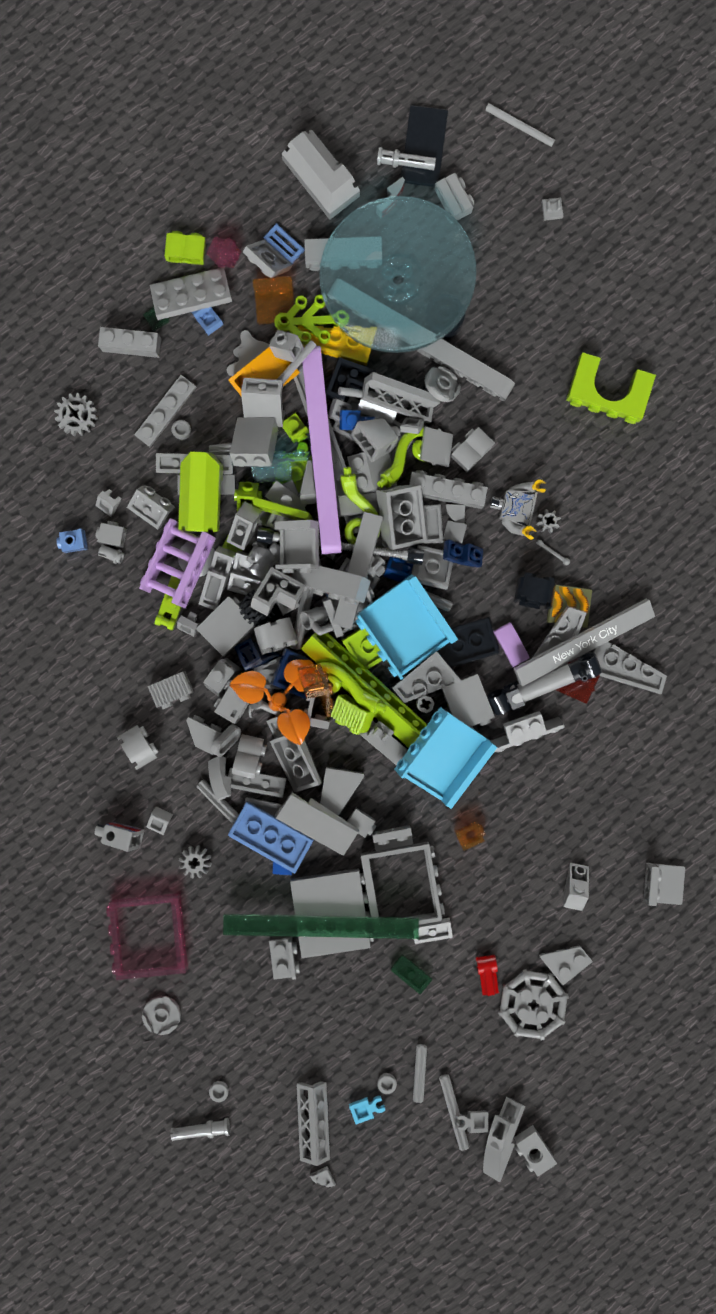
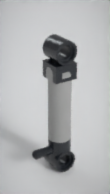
[487,652,602,715]

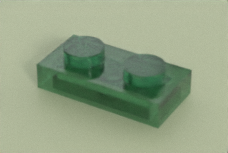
[390,954,432,995]

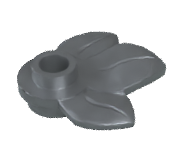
[249,542,282,577]

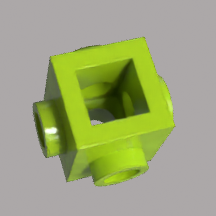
[234,482,262,511]

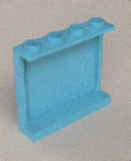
[355,575,458,680]
[394,707,498,809]

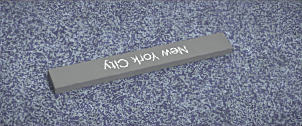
[513,598,655,687]

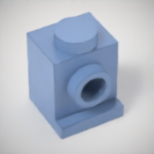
[56,529,88,553]

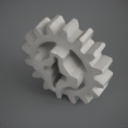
[54,393,98,436]

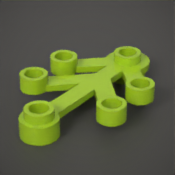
[274,295,349,345]

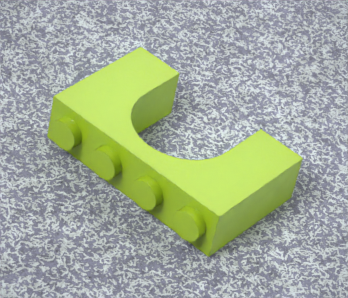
[566,352,656,424]

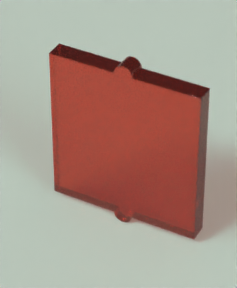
[556,662,600,704]

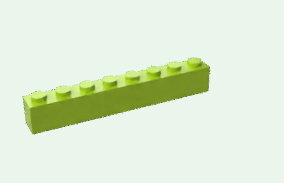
[301,633,427,748]

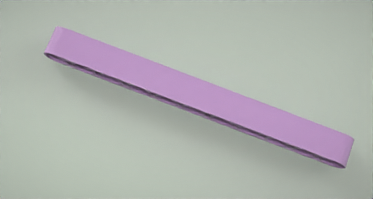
[302,346,341,554]

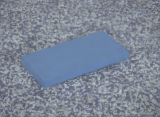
[228,801,314,874]

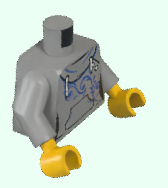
[490,479,546,540]

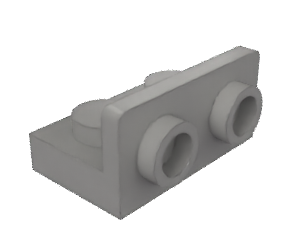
[127,485,175,530]
[372,825,413,851]
[269,937,300,980]

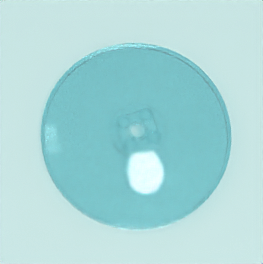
[320,196,476,353]

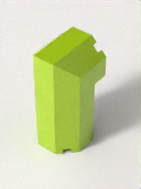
[178,452,223,532]

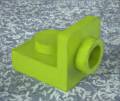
[282,413,309,443]

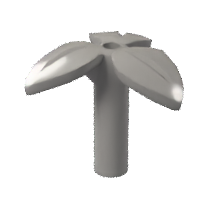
[248,700,280,718]

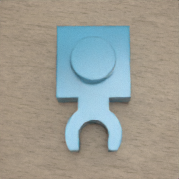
[349,1096,385,1124]

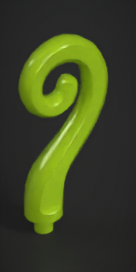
[377,427,424,488]
[340,467,381,545]
[315,662,387,713]

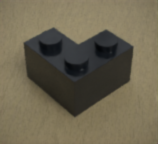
[326,357,376,402]

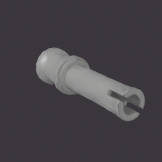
[377,147,436,171]
[170,1118,230,1141]

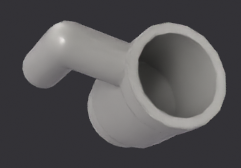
[300,606,333,635]

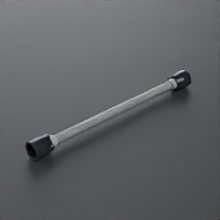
[257,527,424,565]

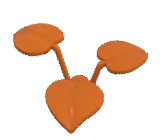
[229,660,316,745]

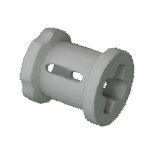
[416,695,434,713]

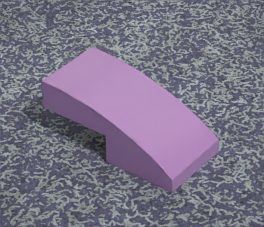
[493,622,529,667]

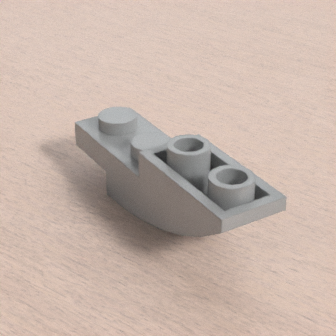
[483,1097,525,1182]

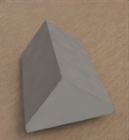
[266,708,321,792]
[274,792,359,856]

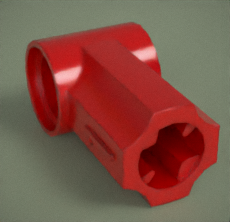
[476,955,499,996]

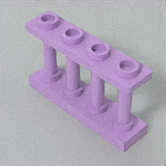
[139,518,216,608]

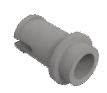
[98,544,124,564]

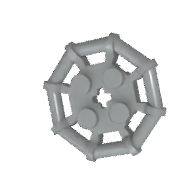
[498,969,569,1040]

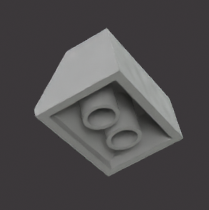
[376,485,427,550]

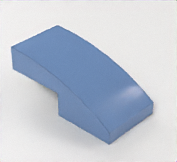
[191,307,224,336]

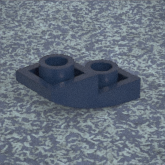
[443,539,483,568]

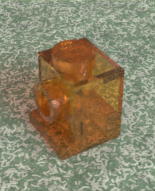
[454,822,486,851]

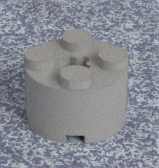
[254,617,298,655]
[117,725,159,770]

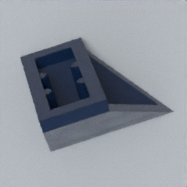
[234,638,281,672]

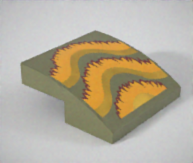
[547,585,592,628]

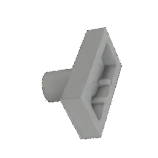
[265,480,307,511]

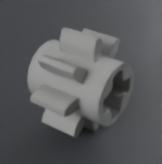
[536,509,561,533]
[368,554,386,578]

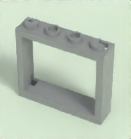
[361,842,445,932]

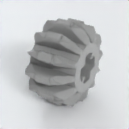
[179,845,212,879]

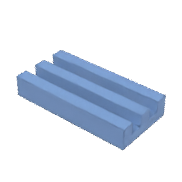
[263,224,305,264]

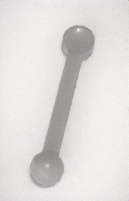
[536,539,570,565]

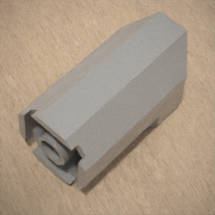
[282,130,360,220]

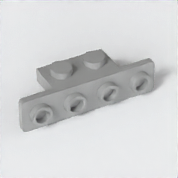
[491,711,565,752]

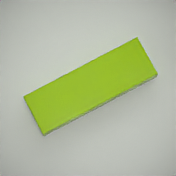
[253,497,313,520]

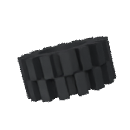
[239,590,277,627]

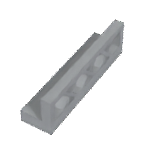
[361,372,440,423]
[297,1082,330,1166]

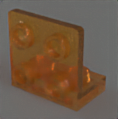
[253,276,294,324]
[297,664,333,718]

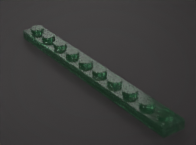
[223,914,419,939]

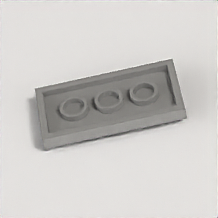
[150,267,232,320]

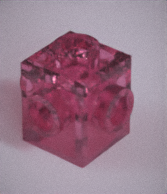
[206,237,241,268]

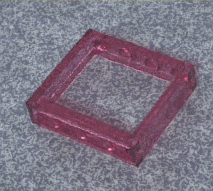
[106,892,188,980]

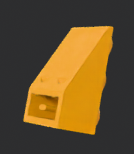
[229,347,300,397]

